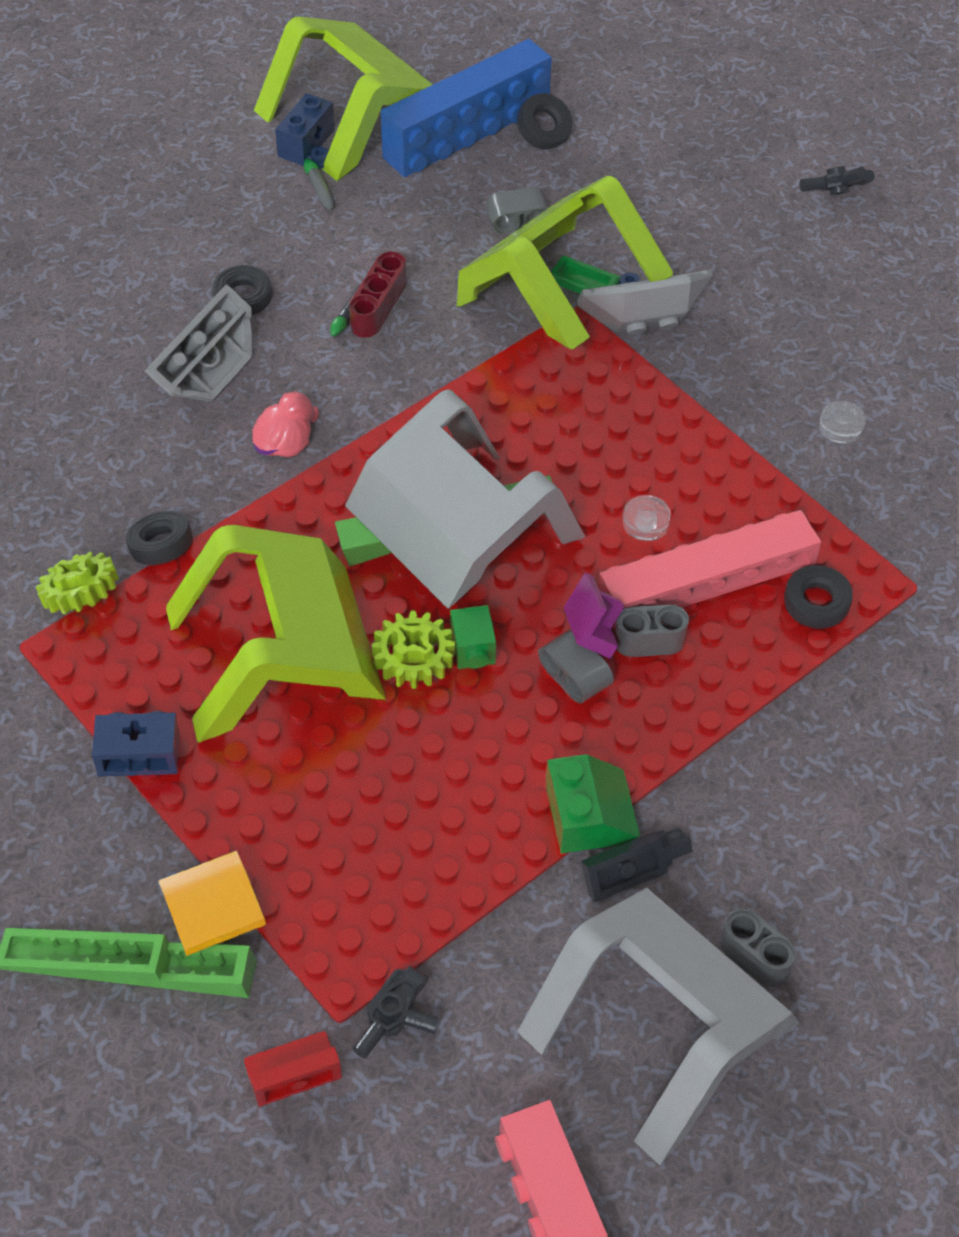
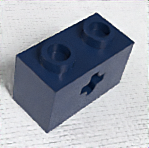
[275,93,335,166]
[92,711,180,777]

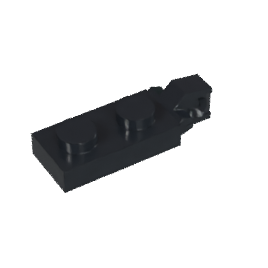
[581,828,693,902]

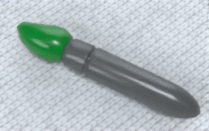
[304,158,334,210]

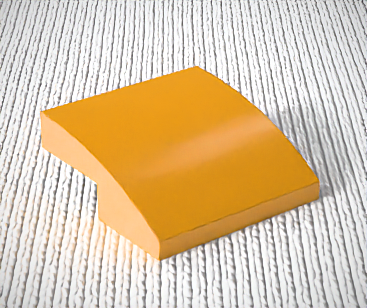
[159,851,266,956]

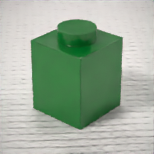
[450,605,496,669]

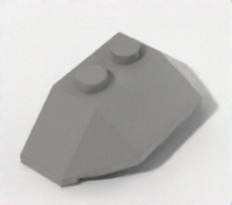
[577,269,712,335]
[144,284,252,402]

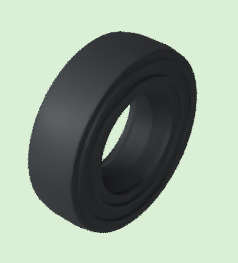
[517,93,572,150]
[212,265,272,316]
[126,511,193,565]
[784,565,853,629]

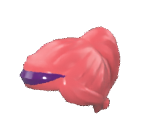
[252,391,319,458]

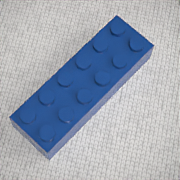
[381,39,552,178]

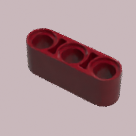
[349,251,406,338]

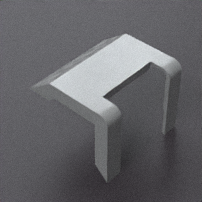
[345,390,586,609]
[517,888,800,1165]

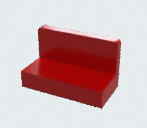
[244,1031,342,1107]

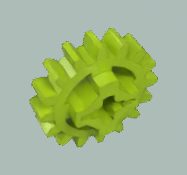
[36,552,119,614]
[372,611,455,689]

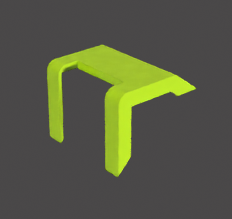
[254,16,433,181]
[457,176,673,350]
[166,525,386,743]

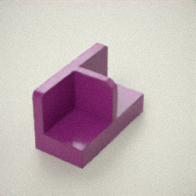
[564,573,623,658]

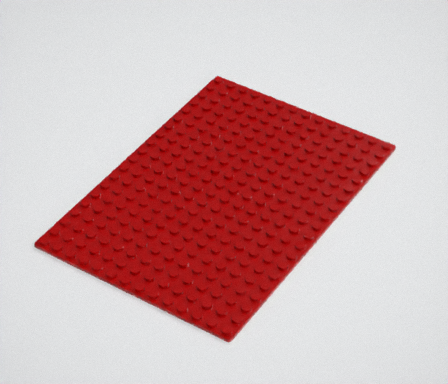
[19,306,917,1023]

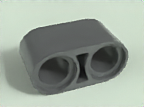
[485,187,548,235]
[615,605,689,657]
[538,629,614,704]
[720,909,796,987]

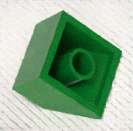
[546,754,640,854]

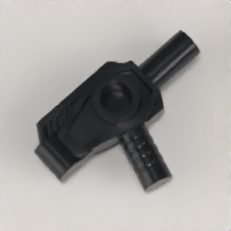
[799,166,875,196]
[352,966,440,1059]

